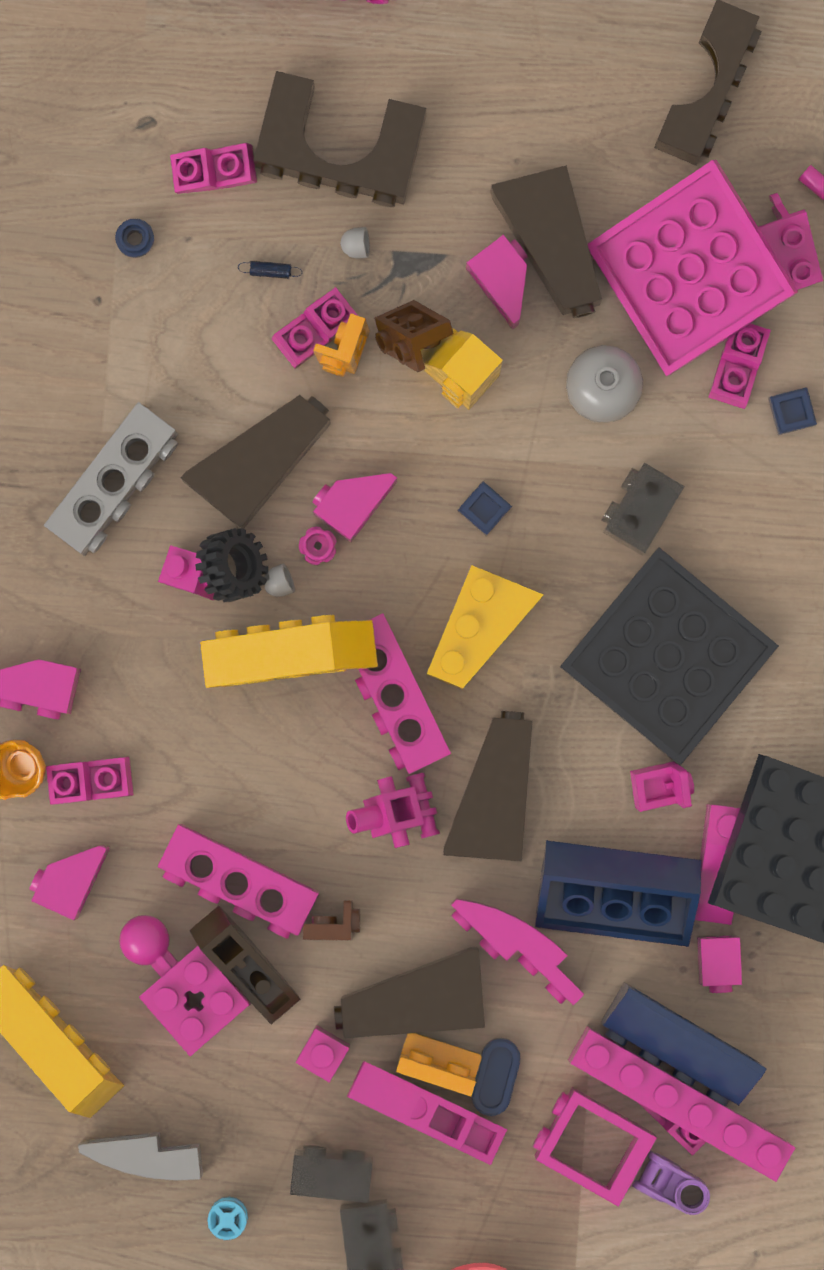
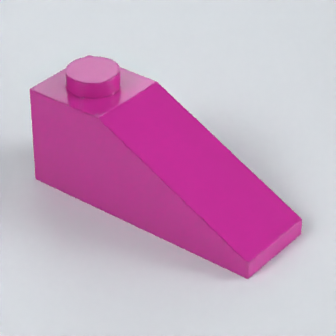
[695,804,740,925]

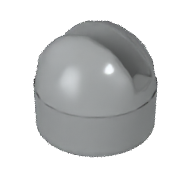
[340,227,370,259]
[264,563,295,597]

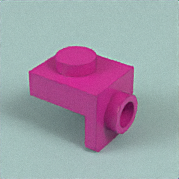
[158,545,215,601]
[630,761,694,812]

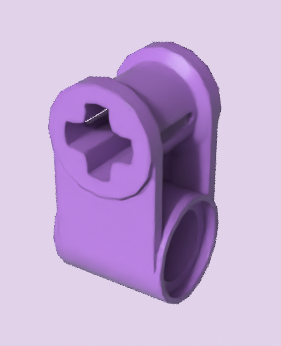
[632,1151,710,1215]

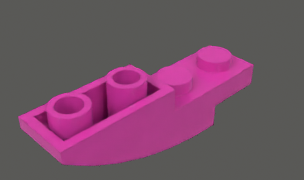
[451,898,584,1006]
[347,1061,507,1165]

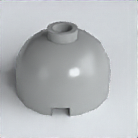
[566,345,643,423]

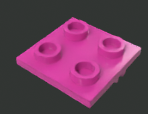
[758,193,823,290]

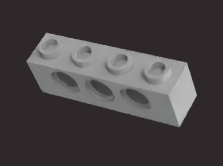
[44,402,178,556]

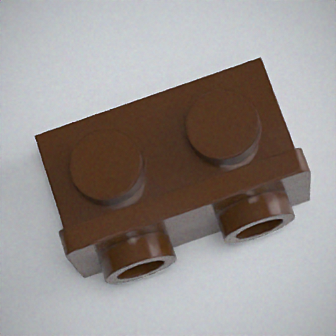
[374,300,454,372]
[303,901,360,940]

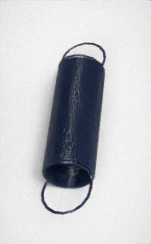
[238,261,303,279]

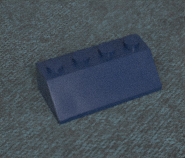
[535,840,702,947]
[601,982,767,1106]

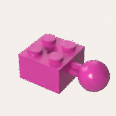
[119,915,251,1056]

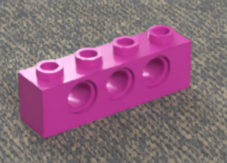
[355,613,451,774]
[157,824,320,939]

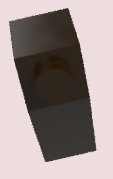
[189,905,301,1025]

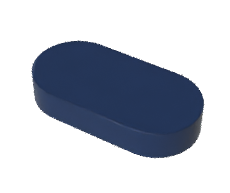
[471,1038,521,1116]

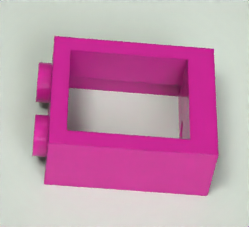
[532,1087,657,1207]

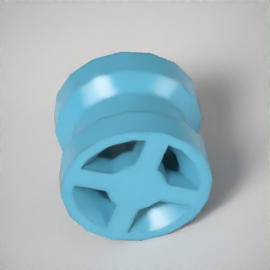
[207,1196,248,1240]

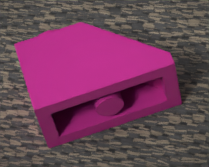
[466,234,528,330]
[312,473,398,542]
[29,845,110,920]

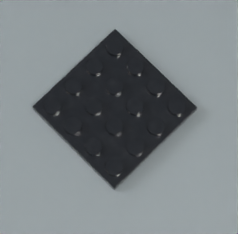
[560,547,779,766]
[708,754,824,943]

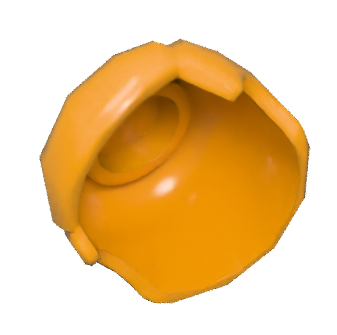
[0,740,46,800]

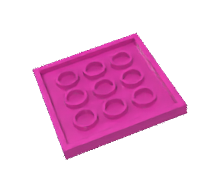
[587,160,798,376]

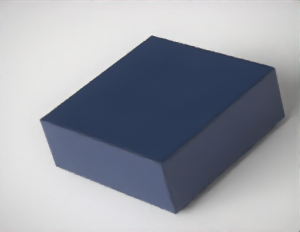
[768,387,817,435]
[457,481,512,536]

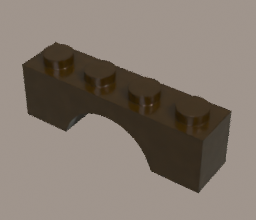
[654,0,762,166]

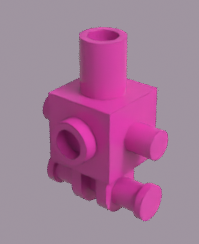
[346,773,440,848]

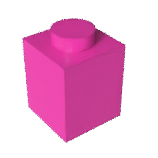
[697,935,742,993]
[296,1025,350,1083]

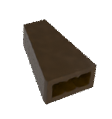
[491,165,602,318]
[181,395,331,529]
[443,711,532,861]
[334,947,485,1039]

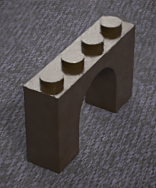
[253,71,426,207]

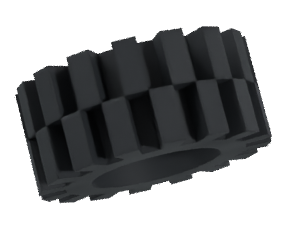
[195,528,268,602]

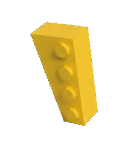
[200,615,378,688]
[0,965,124,1118]

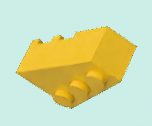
[421,328,503,410]
[427,565,543,689]

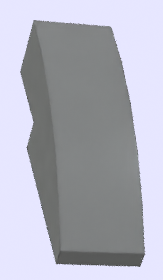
[78,1132,203,1180]

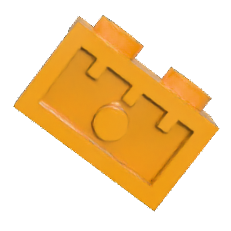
[313,313,370,377]
[396,1033,481,1097]

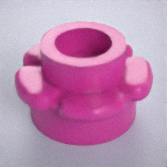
[299,527,337,565]

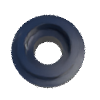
[115,219,154,258]

